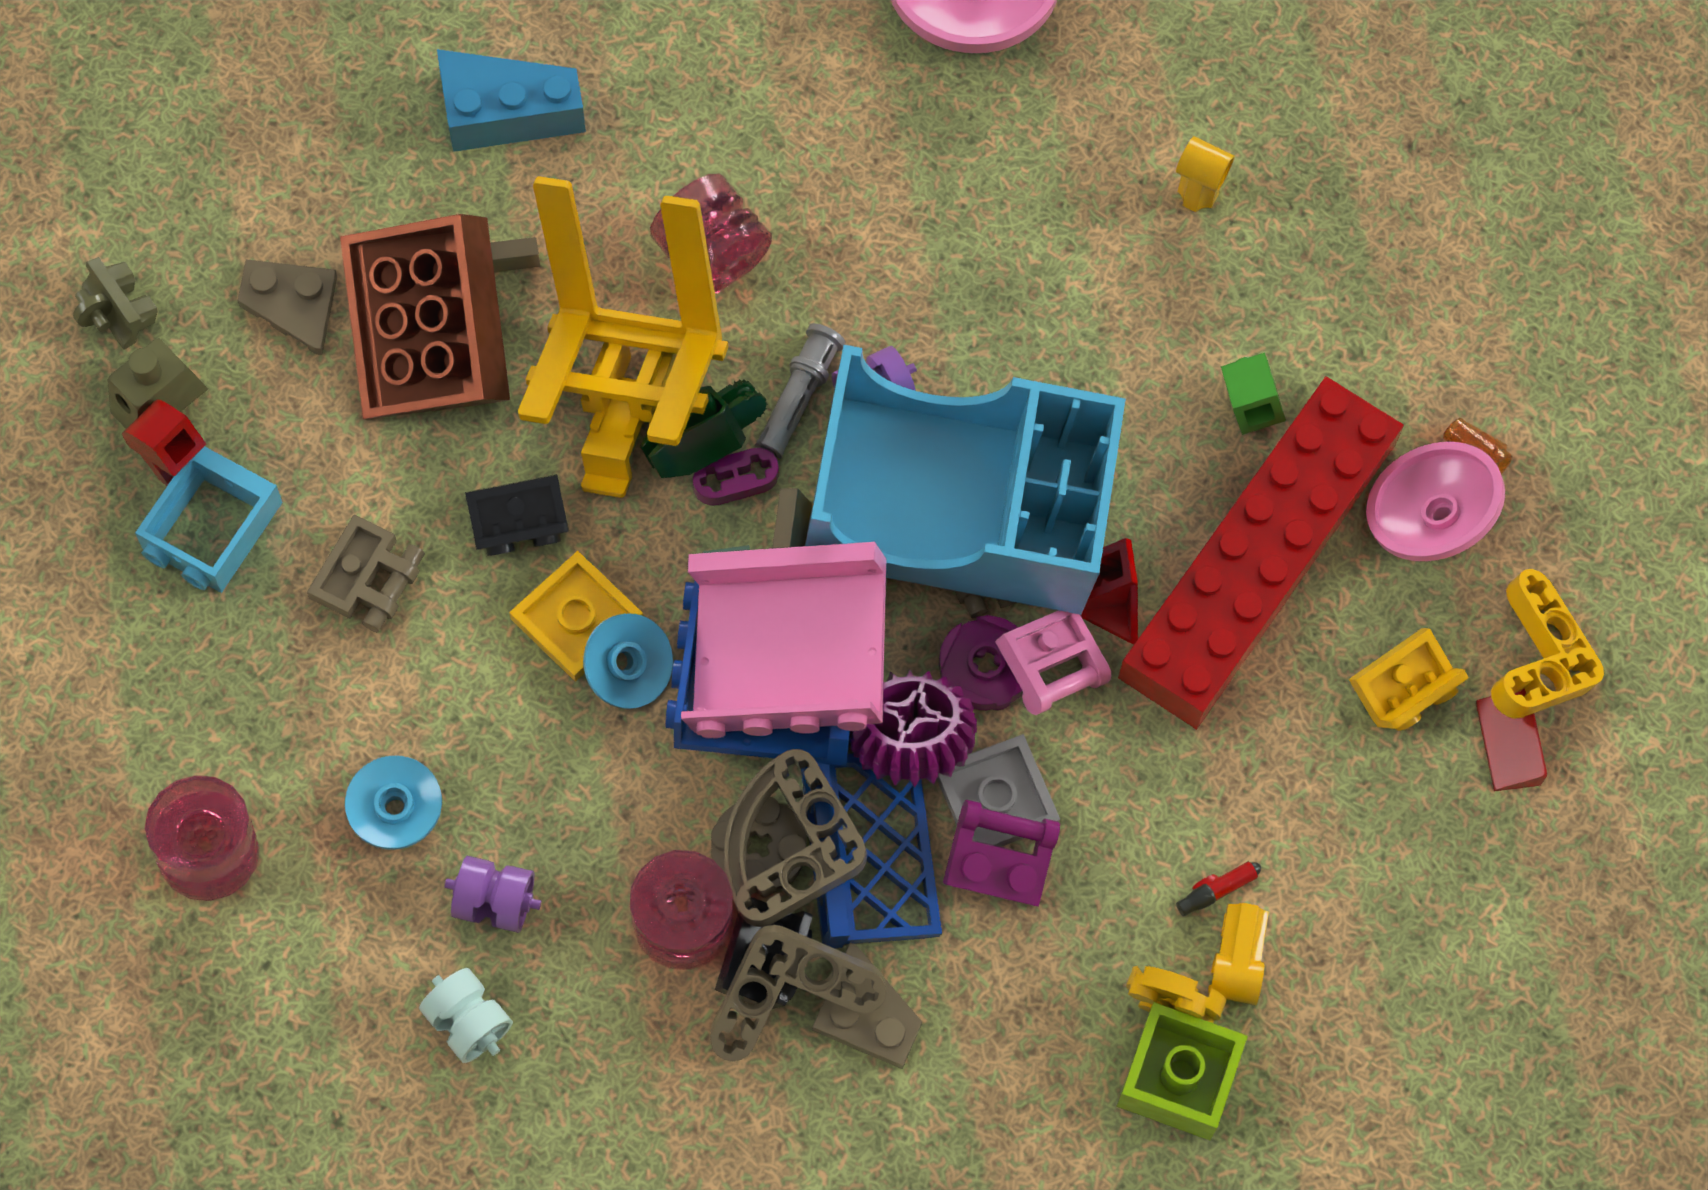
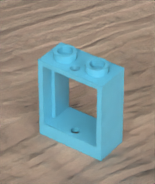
[135,446,283,593]

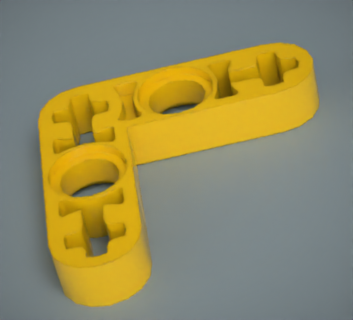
[1491,569,1604,719]

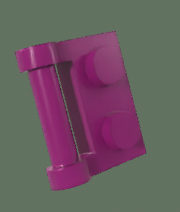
[943,799,1060,907]

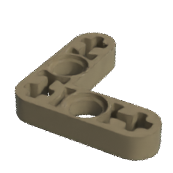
[710,925,887,1062]

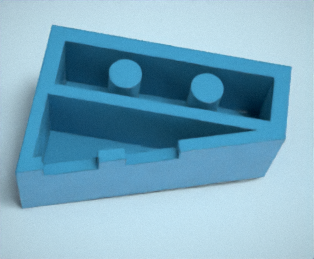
[437,49,586,152]

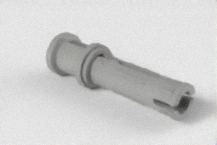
[755,323,846,459]

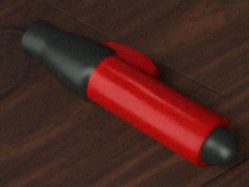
[1176,861,1262,917]

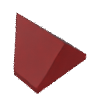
[1080,538,1138,645]

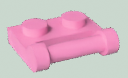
[995,610,1111,715]

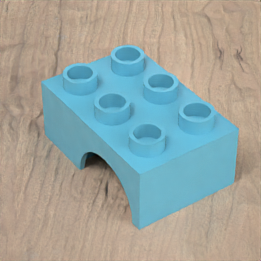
[805,345,1126,615]

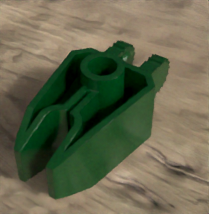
[640,379,768,478]

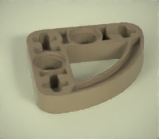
[724,749,867,927]

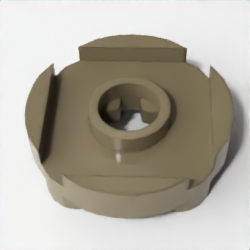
[711,797,806,894]

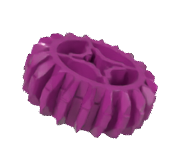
[850,669,977,788]

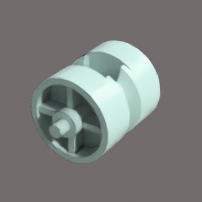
[419,968,513,1063]

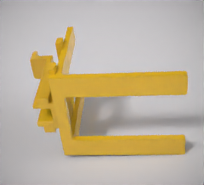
[518,176,729,498]

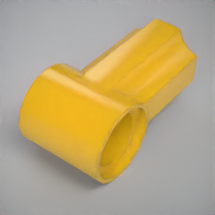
[1176,136,1235,212]
[1208,903,1269,1006]

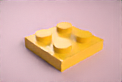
[509,550,643,682]

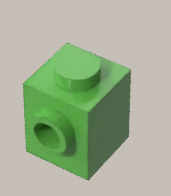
[1221,352,1286,435]

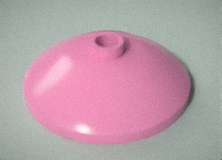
[1366,442,1505,561]

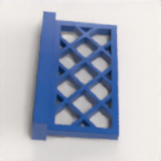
[801,754,942,949]

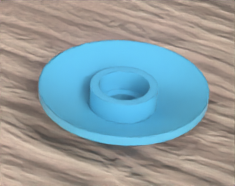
[583,613,673,709]
[345,756,442,850]

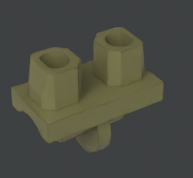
[73,257,158,350]

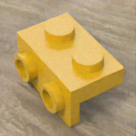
[1348,628,1469,731]

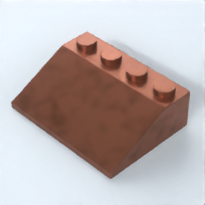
[340,214,510,419]

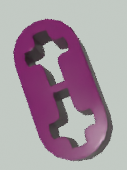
[693,448,779,506]

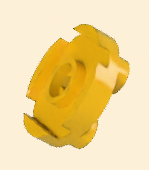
[1126,966,1226,1023]

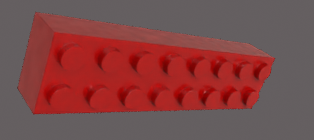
[1118,376,1404,730]

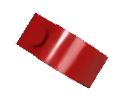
[122,399,206,486]

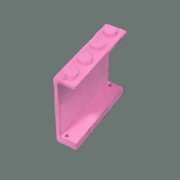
[681,542,887,738]

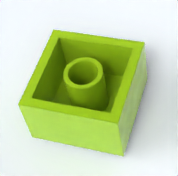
[1116,1002,1248,1141]

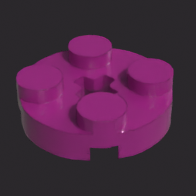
[939,615,1023,711]

